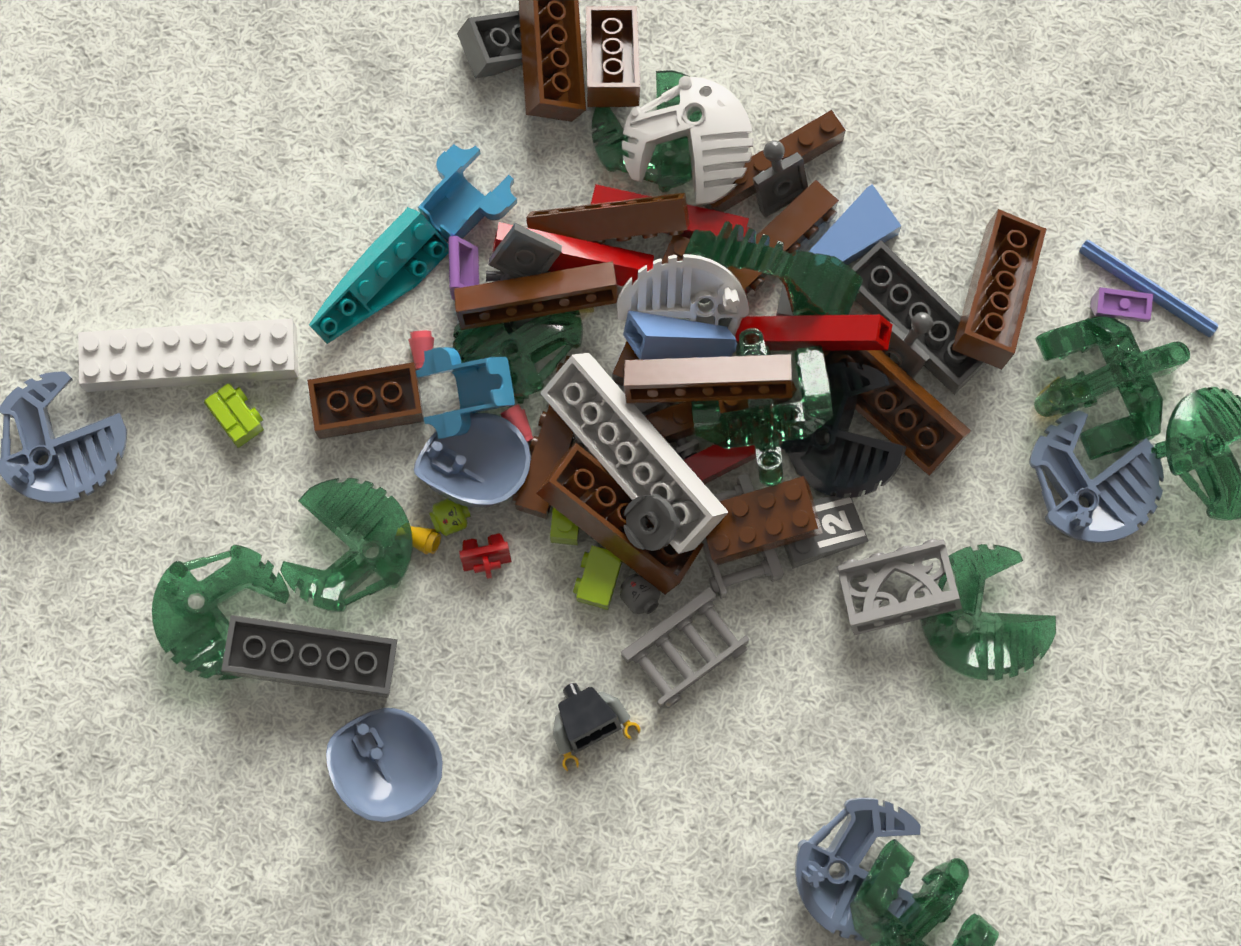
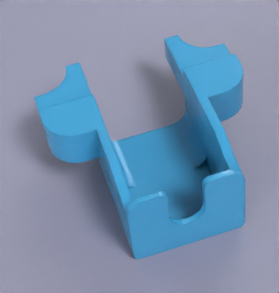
[418,144,518,243]
[416,347,515,439]

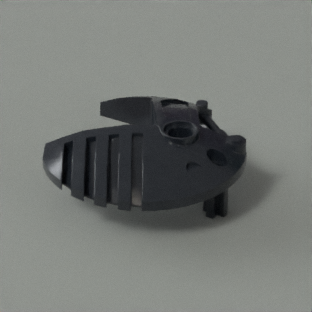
[778,362,906,498]

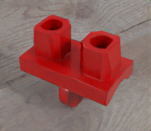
[459,533,512,579]

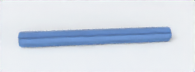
[1079,240,1218,337]

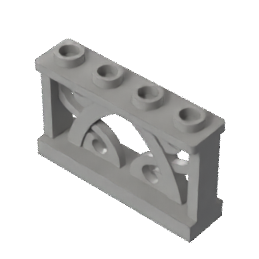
[837,539,962,635]

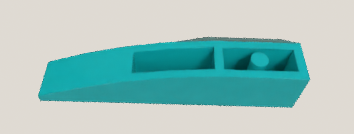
[309,207,449,344]

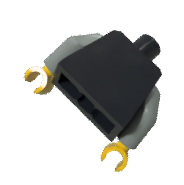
[553,683,640,771]

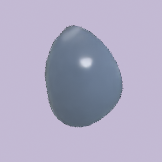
[414,413,531,508]
[326,708,443,822]

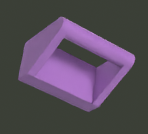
[449,236,479,301]
[1090,287,1153,323]

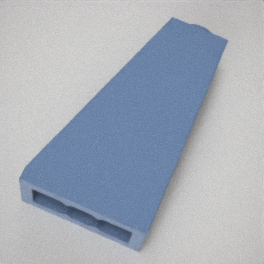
[805,184,901,282]
[623,311,737,360]

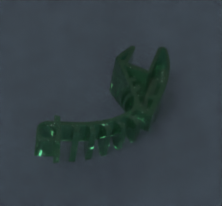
[684,221,863,316]

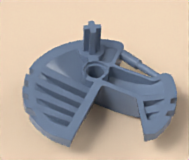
[0,371,127,504]
[1029,410,1164,543]
[795,798,925,941]

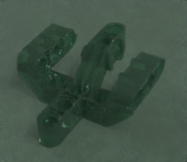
[1034,316,1190,460]
[691,328,833,486]
[850,839,999,946]

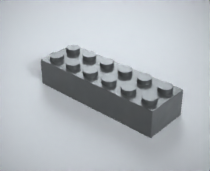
[841,241,986,395]
[221,615,398,698]

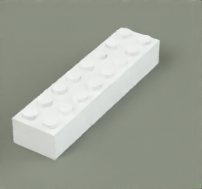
[78,318,299,392]
[541,353,728,554]

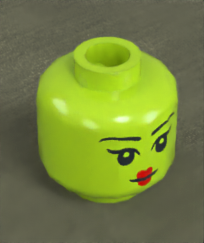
[429,499,471,536]

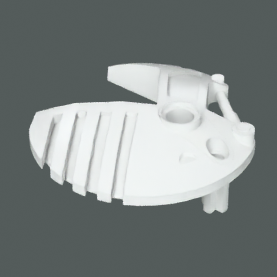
[622,76,753,205]
[617,254,749,335]

